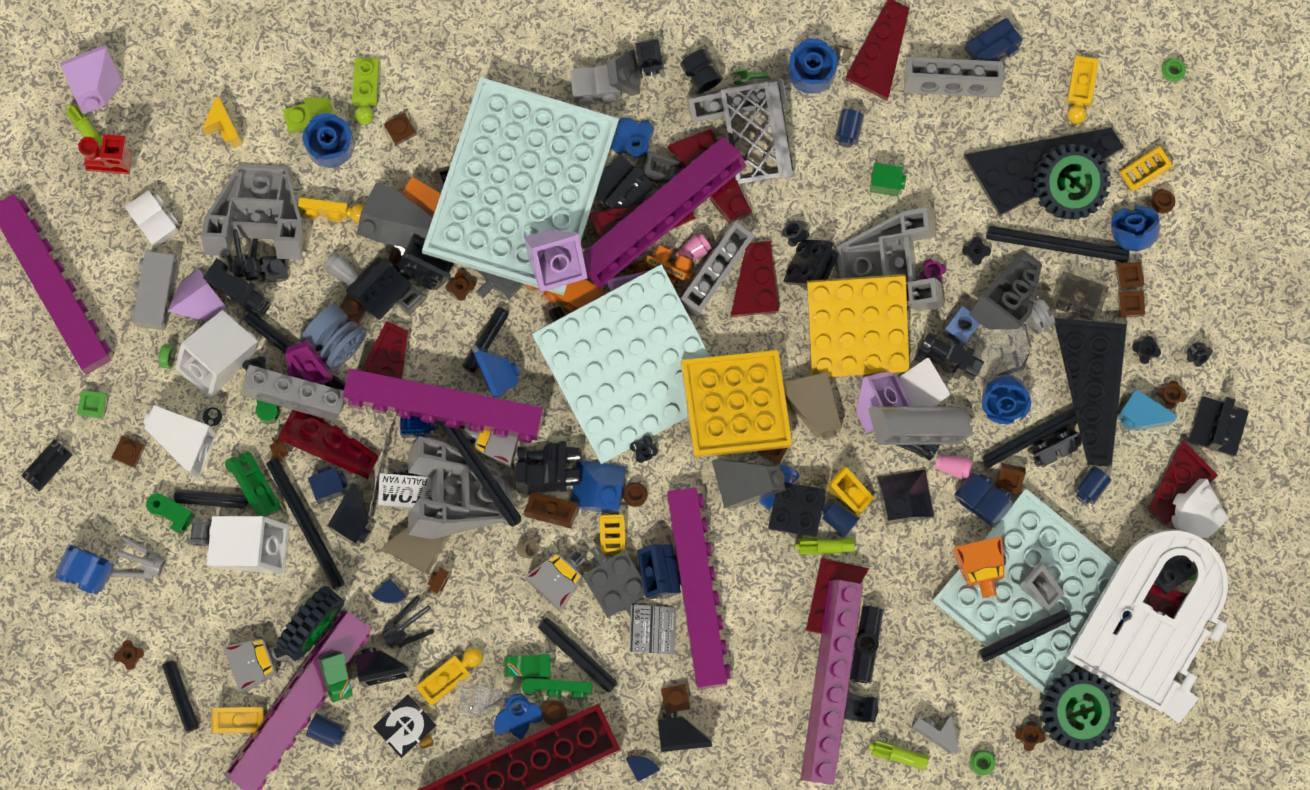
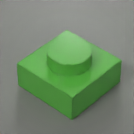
[77,390,108,419]

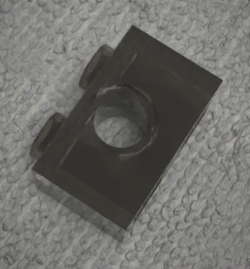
[1051,271,1109,320]

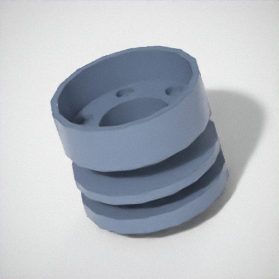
[301,304,367,370]

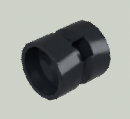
[680,49,723,94]

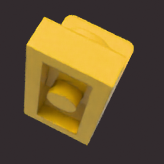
[203,96,242,148]
[828,466,874,516]

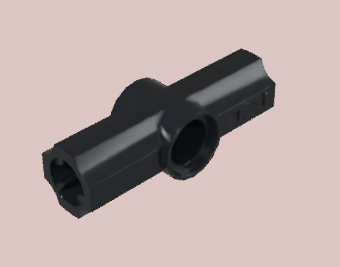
[850,606,884,684]

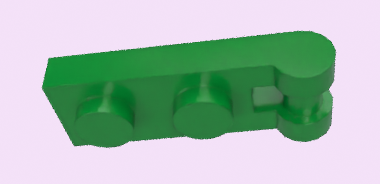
[225,451,282,517]
[522,678,593,699]

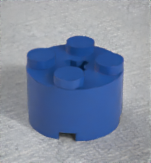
[788,39,838,94]
[303,113,354,168]
[55,544,115,595]

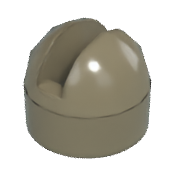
[833,44,853,63]
[516,538,538,559]

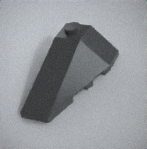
[357,182,433,248]
[969,250,1042,330]

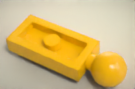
[1066,55,1099,124]
[298,197,364,223]
[416,648,483,707]
[211,707,269,734]

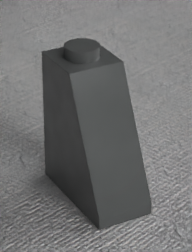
[712,459,786,508]

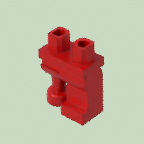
[78,134,133,175]

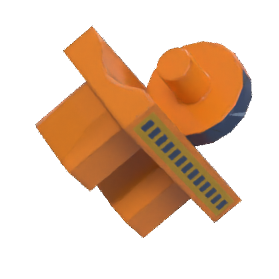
[646,244,694,286]

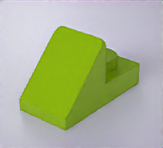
[283,97,334,134]

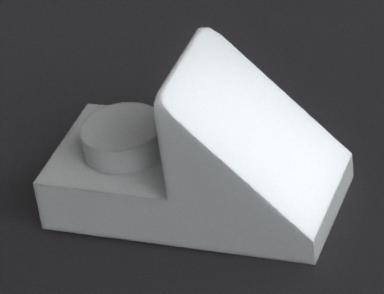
[911,715,959,756]

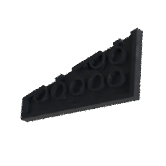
[963,128,1124,217]
[1055,318,1127,467]

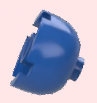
[1111,206,1160,252]
[981,374,1031,424]

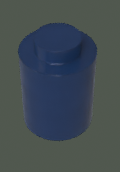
[835,109,864,148]
[1074,466,1112,505]
[822,500,860,537]
[306,713,347,749]

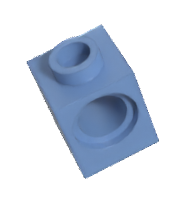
[943,306,980,347]

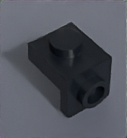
[634,38,664,76]
[844,694,879,723]

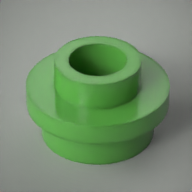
[1161,58,1186,82]
[970,750,995,776]

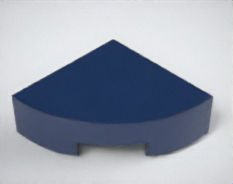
[372,579,407,604]
[626,757,660,782]

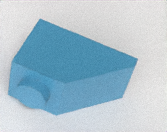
[1117,389,1178,431]

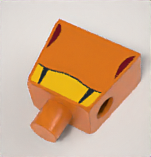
[952,536,1005,599]

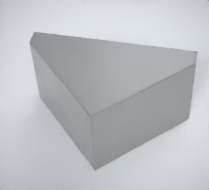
[1019,563,1064,611]

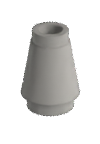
[323,252,359,285]

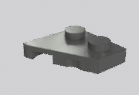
[607,50,641,96]

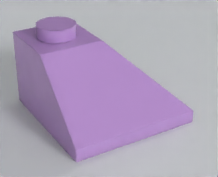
[60,45,123,114]
[524,230,587,292]
[856,371,912,433]

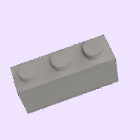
[130,251,178,331]

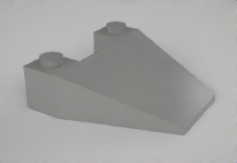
[201,163,304,260]
[836,207,944,311]
[408,436,512,539]

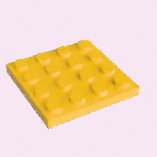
[807,274,909,377]
[680,350,792,458]

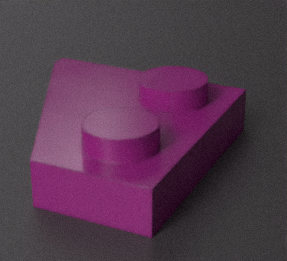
[286,340,333,385]

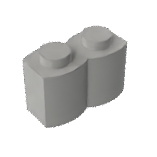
[570,65,621,106]

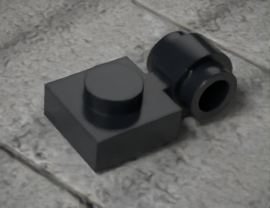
[241,256,288,283]

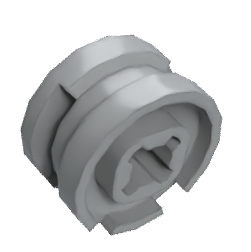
[1026,296,1055,335]

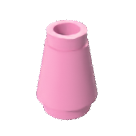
[675,233,712,261]
[935,455,973,480]

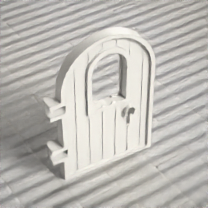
[1065,529,1228,712]

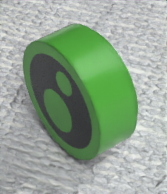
[159,344,176,369]

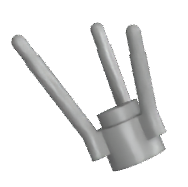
[110,536,165,580]

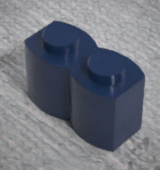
[954,472,1013,528]

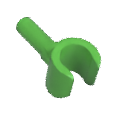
[732,68,767,85]

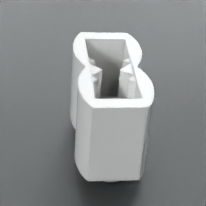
[125,190,179,248]

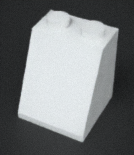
[175,310,258,400]
[144,405,217,480]
[207,516,289,574]

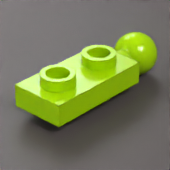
[352,58,379,125]

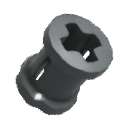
[187,518,212,546]

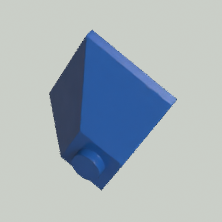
[471,345,520,398]
[571,460,626,515]

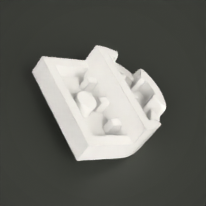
[1172,479,1228,538]

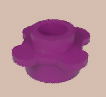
[919,259,946,283]

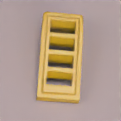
[1119,146,1173,192]
[600,515,626,557]

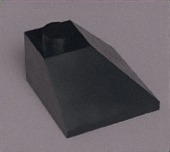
[877,469,934,525]
[327,482,372,547]
[356,647,413,687]
[657,712,712,752]

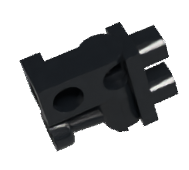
[203,258,271,316]
[914,332,984,381]
[515,441,582,493]

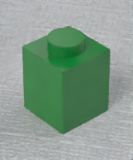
[869,163,906,196]

